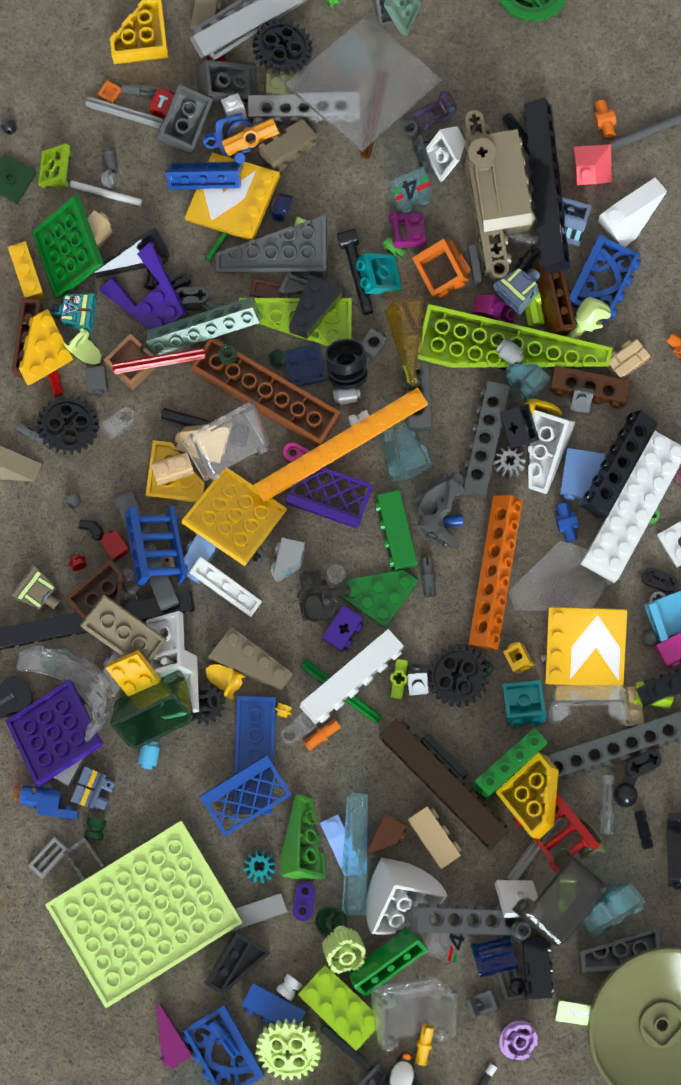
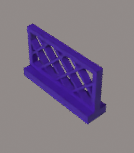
[286,467,374,529]

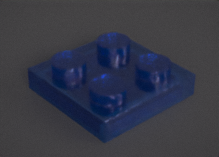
[282,343,328,387]

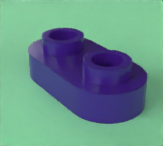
[293,881,315,921]

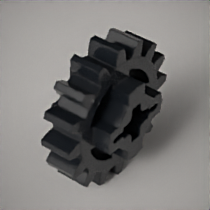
[187,683,226,725]

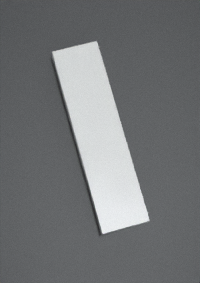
[189,556,262,617]

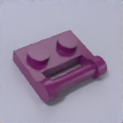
[389,212,426,248]

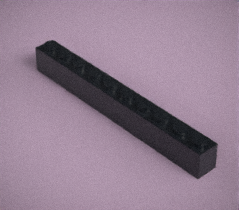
[523,97,571,274]

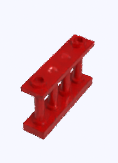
[513,793,600,875]

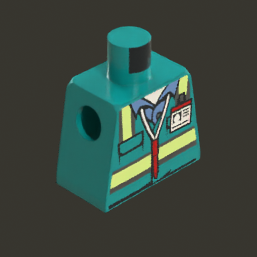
[52,294,97,333]

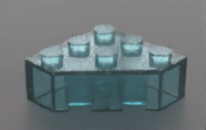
[575,881,646,937]

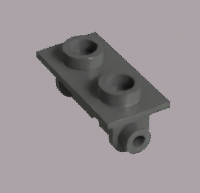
[412,135,435,176]

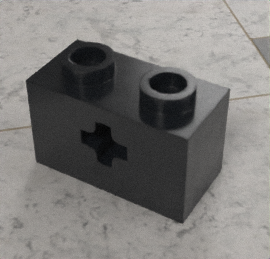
[500,403,539,449]

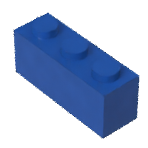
[242,983,306,1025]

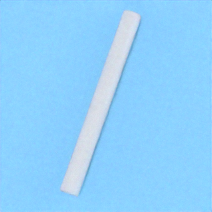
[70,180,143,207]

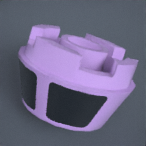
[498,1021,538,1060]

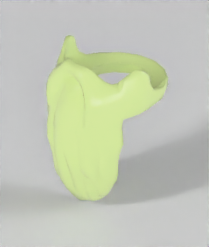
[64,328,101,365]

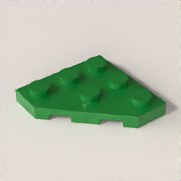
[338,570,418,628]

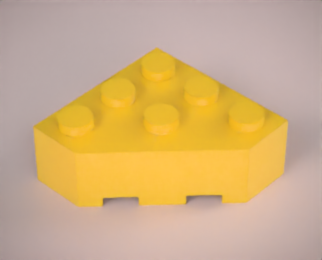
[110,0,169,64]
[496,752,559,839]

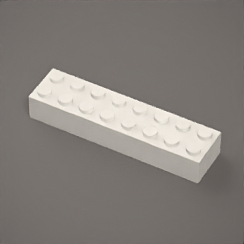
[581,431,681,583]

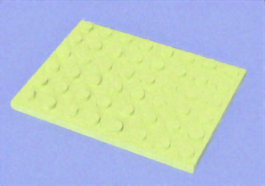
[45,821,243,1008]

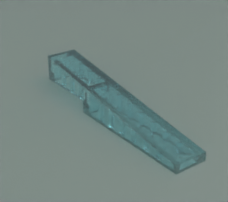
[342,793,368,916]

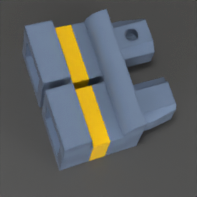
[71,766,116,810]

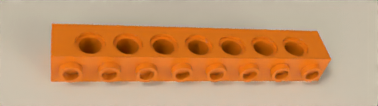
[468,495,523,650]

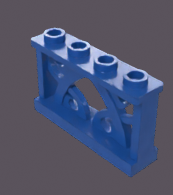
[569,234,641,323]
[182,1005,265,1085]

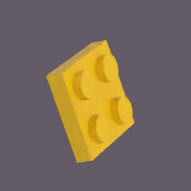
[106,650,161,696]

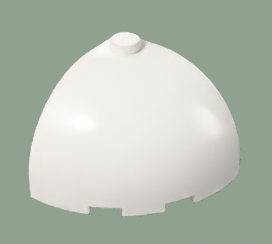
[366,857,447,935]

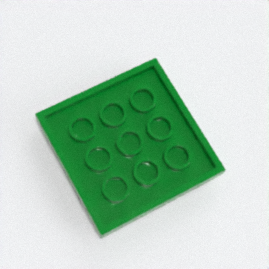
[31,196,104,299]

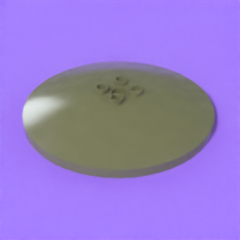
[587,947,681,1085]

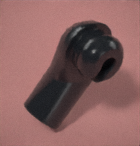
[79,520,104,541]

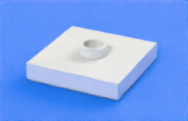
[495,880,543,917]

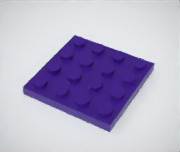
[6,679,104,786]

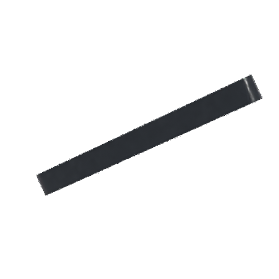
[0,591,195,650]

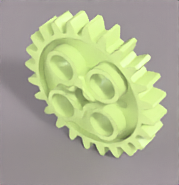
[256,1019,322,1080]

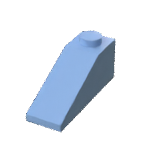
[320,815,363,878]

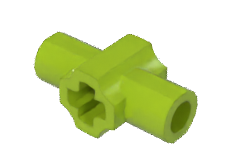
[390,659,408,700]

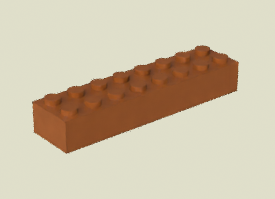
[191,338,341,447]

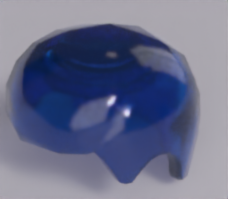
[270,194,293,222]

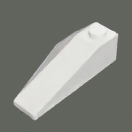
[598,178,667,247]

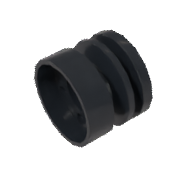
[325,339,368,390]

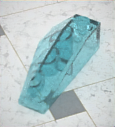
[381,419,433,483]

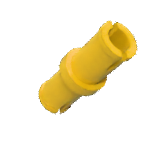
[414,1023,435,1066]

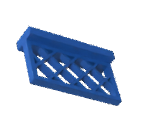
[200,754,291,837]

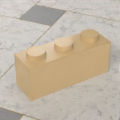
[407,806,461,870]

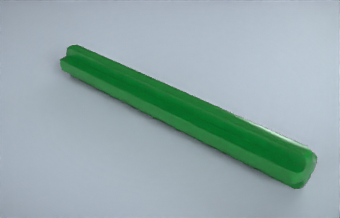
[301,659,382,724]

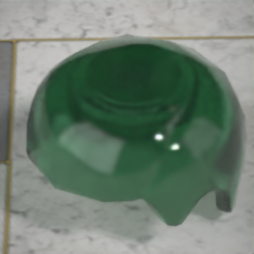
[315,906,347,936]

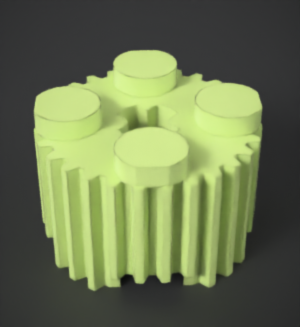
[322,926,366,974]

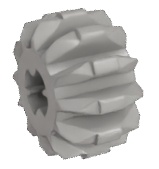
[493,446,526,479]

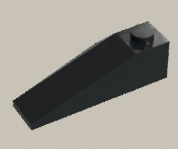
[93,227,170,278]

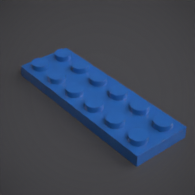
[232,696,276,815]

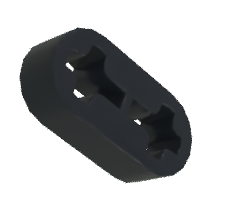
[641,568,678,593]

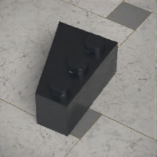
[204,931,271,995]

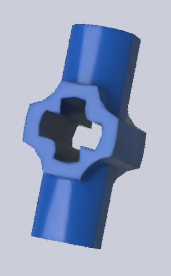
[555,502,579,542]

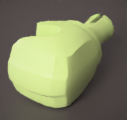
[567,297,611,339]

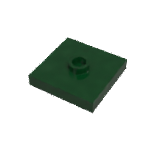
[0,154,36,204]

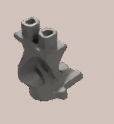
[417,472,465,550]

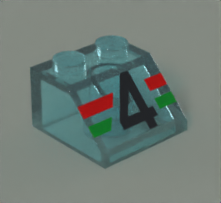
[389,166,433,213]

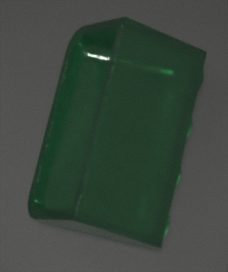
[110,669,194,749]

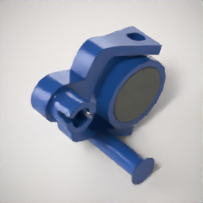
[203,113,255,164]

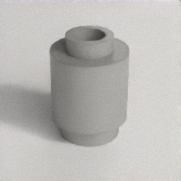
[496,339,525,366]
[333,387,361,405]

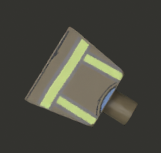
[12,566,61,611]

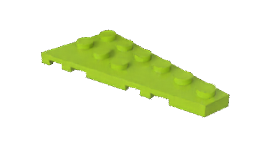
[239,298,352,347]

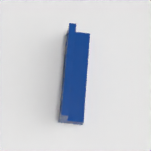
[166,162,243,189]

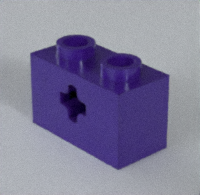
[322,605,364,652]

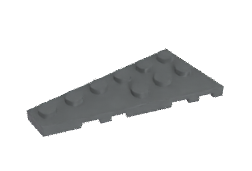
[216,214,327,272]

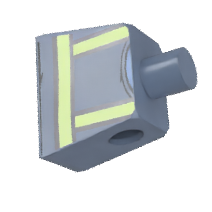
[494,269,540,315]

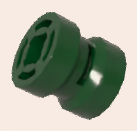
[84,818,107,841]

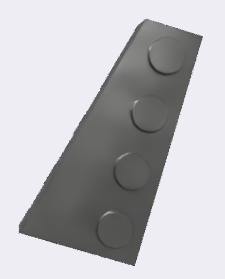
[578,927,661,975]

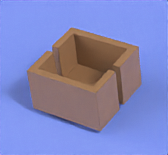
[104,333,157,391]

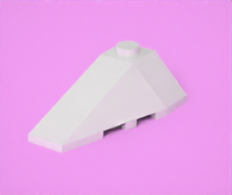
[528,410,575,494]

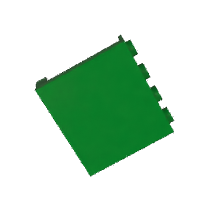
[472,728,548,801]

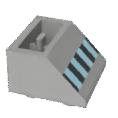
[271,538,306,582]

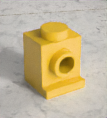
[503,642,535,674]

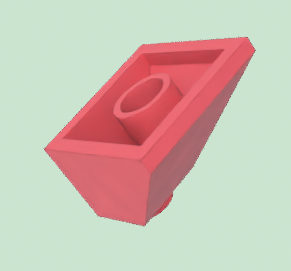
[573,144,612,185]

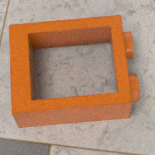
[412,239,469,299]

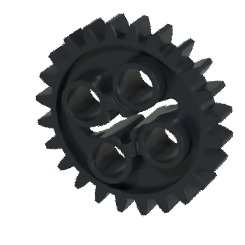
[252,19,313,75]
[37,395,99,455]
[427,644,490,708]

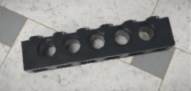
[581,410,658,518]

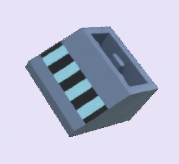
[562,197,592,247]

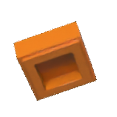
[97,80,122,103]

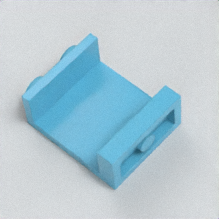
[644,591,681,642]

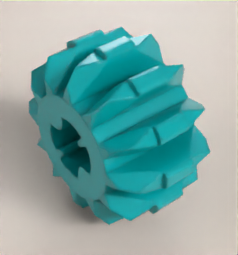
[243,850,276,884]

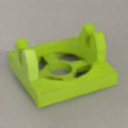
[38,144,72,189]

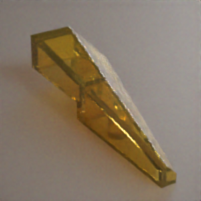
[385,296,426,386]

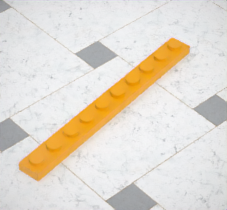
[254,387,428,502]

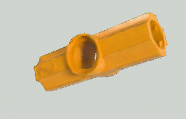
[222,118,279,156]

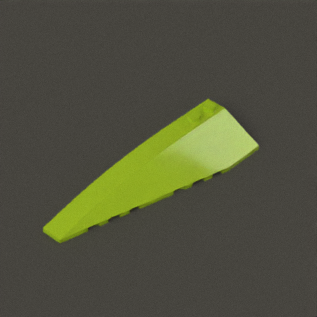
[415,304,613,368]

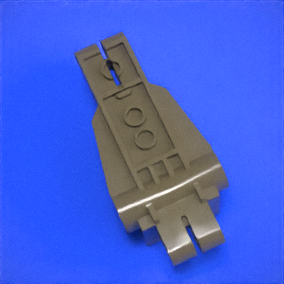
[463,110,535,283]

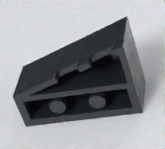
[289,275,345,339]
[522,937,554,1000]

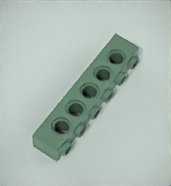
[146,297,260,356]

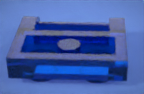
[470,935,518,978]

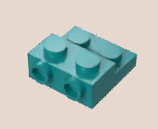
[356,253,402,294]
[502,680,546,728]

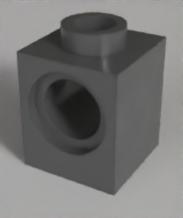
[361,328,387,361]
[85,366,108,396]

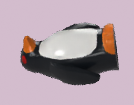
[380,1052,419,1085]

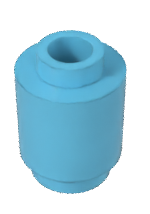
[137,740,160,770]

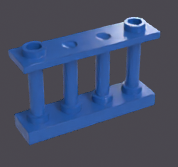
[125,505,188,585]

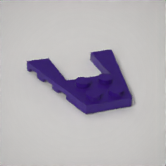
[99,241,186,329]

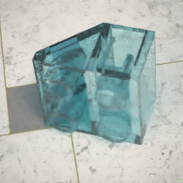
[504,364,550,400]

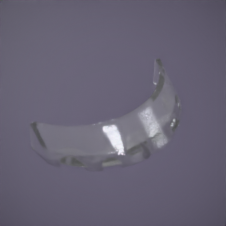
[16,646,114,743]

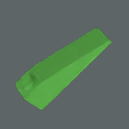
[280,794,326,879]

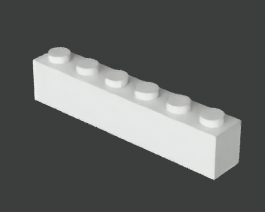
[300,629,404,725]

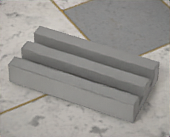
[27,836,69,879]

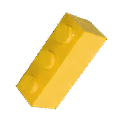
[8,241,45,300]

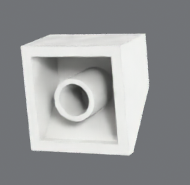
[426,126,465,182]

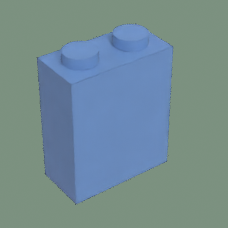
[559,448,605,502]

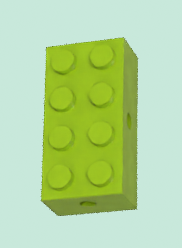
[298,965,383,1051]

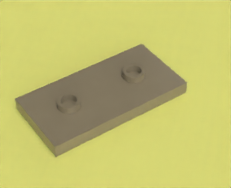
[80,594,167,662]

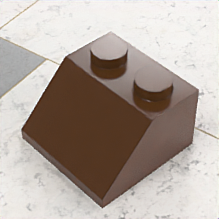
[367,815,408,854]

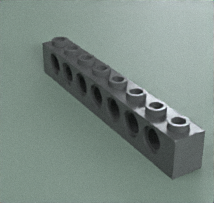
[547,711,681,779]

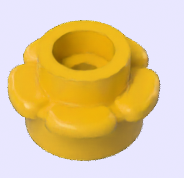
[274,703,292,718]

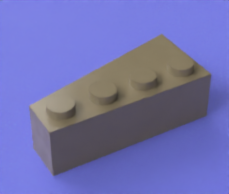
[208,627,294,691]

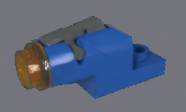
[13,783,80,820]

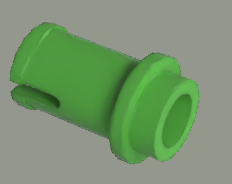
[383,237,407,259]

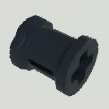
[144,269,159,290]

